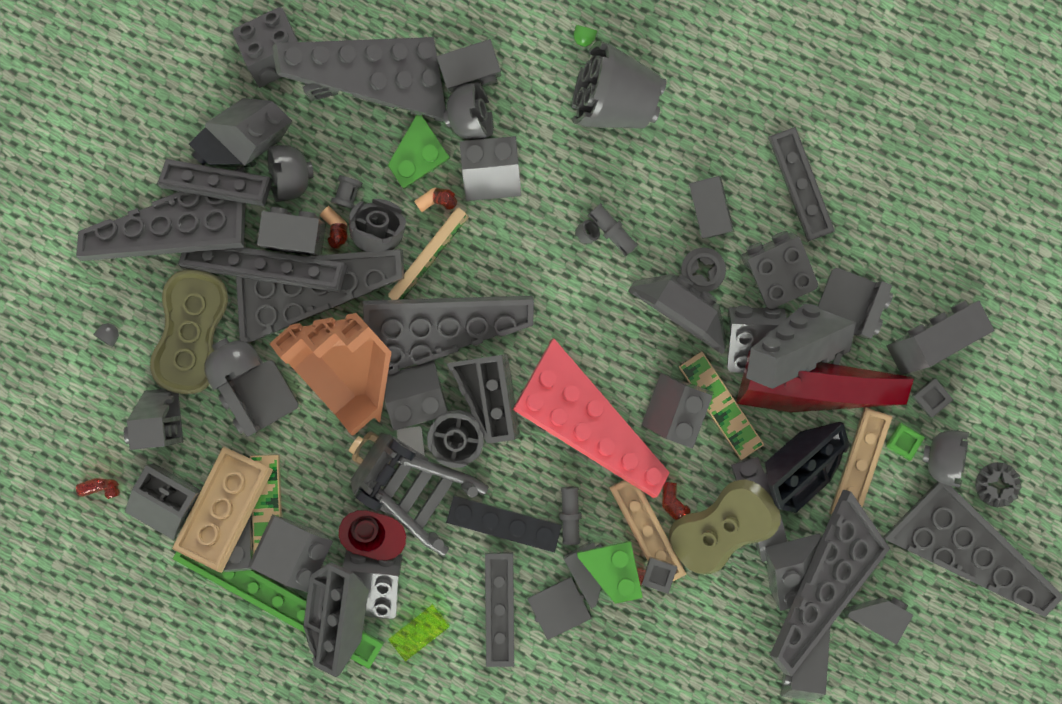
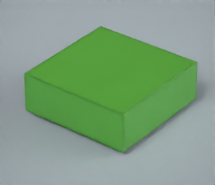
[885,422,925,461]

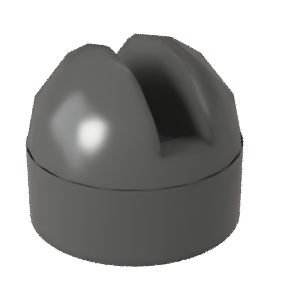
[575,220,600,244]
[93,323,119,347]

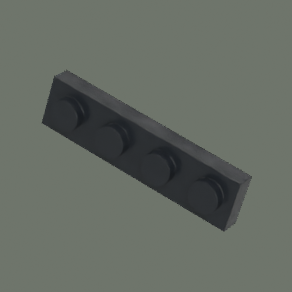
[446,495,562,553]

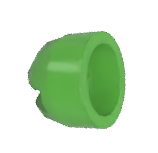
[573,25,597,47]

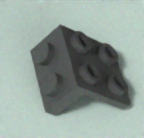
[233,7,298,88]
[740,231,818,309]
[818,268,893,339]
[727,305,787,373]
[218,360,299,437]
[342,550,402,619]

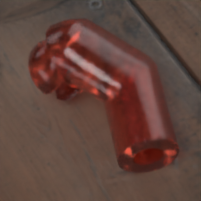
[76,478,120,499]
[662,482,691,520]

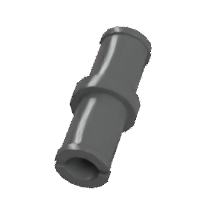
[588,203,639,257]
[559,486,582,545]

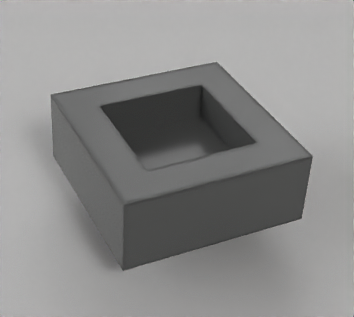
[912,378,953,418]
[641,557,677,594]

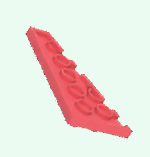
[512,338,670,498]

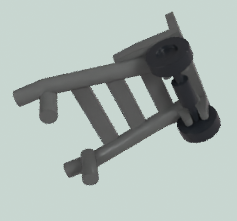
[350,433,489,556]

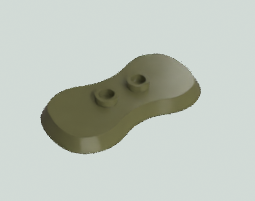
[150,270,228,394]
[669,480,781,574]

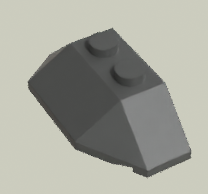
[628,274,727,354]
[303,562,369,677]

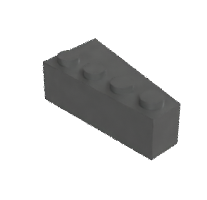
[746,303,856,389]

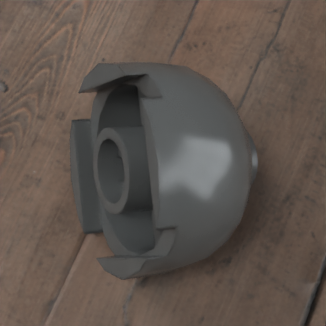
[443,82,494,140]
[267,145,314,202]
[348,199,406,253]
[204,338,263,390]
[427,410,484,468]
[923,430,969,488]

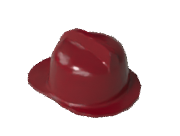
[338,510,406,561]

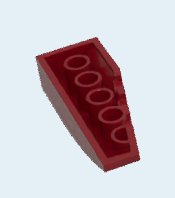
[736,350,914,413]

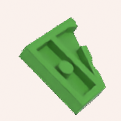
[388,115,450,189]
[577,541,643,604]

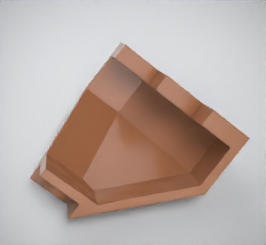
[270,313,391,436]

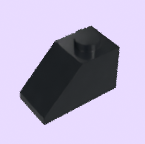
[189,127,257,167]

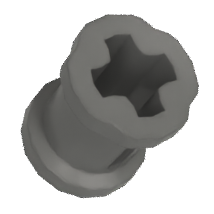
[331,175,363,210]

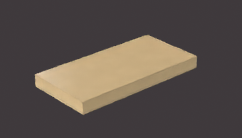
[172,446,273,573]

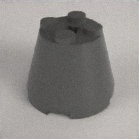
[571,41,666,129]

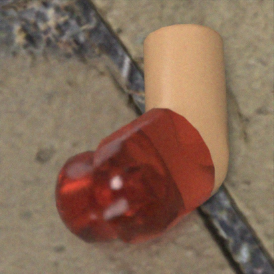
[414,188,457,212]
[320,206,348,249]

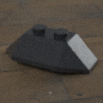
[765,422,850,513]

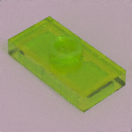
[388,603,450,662]

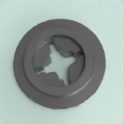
[681,247,726,293]
[976,462,1022,508]

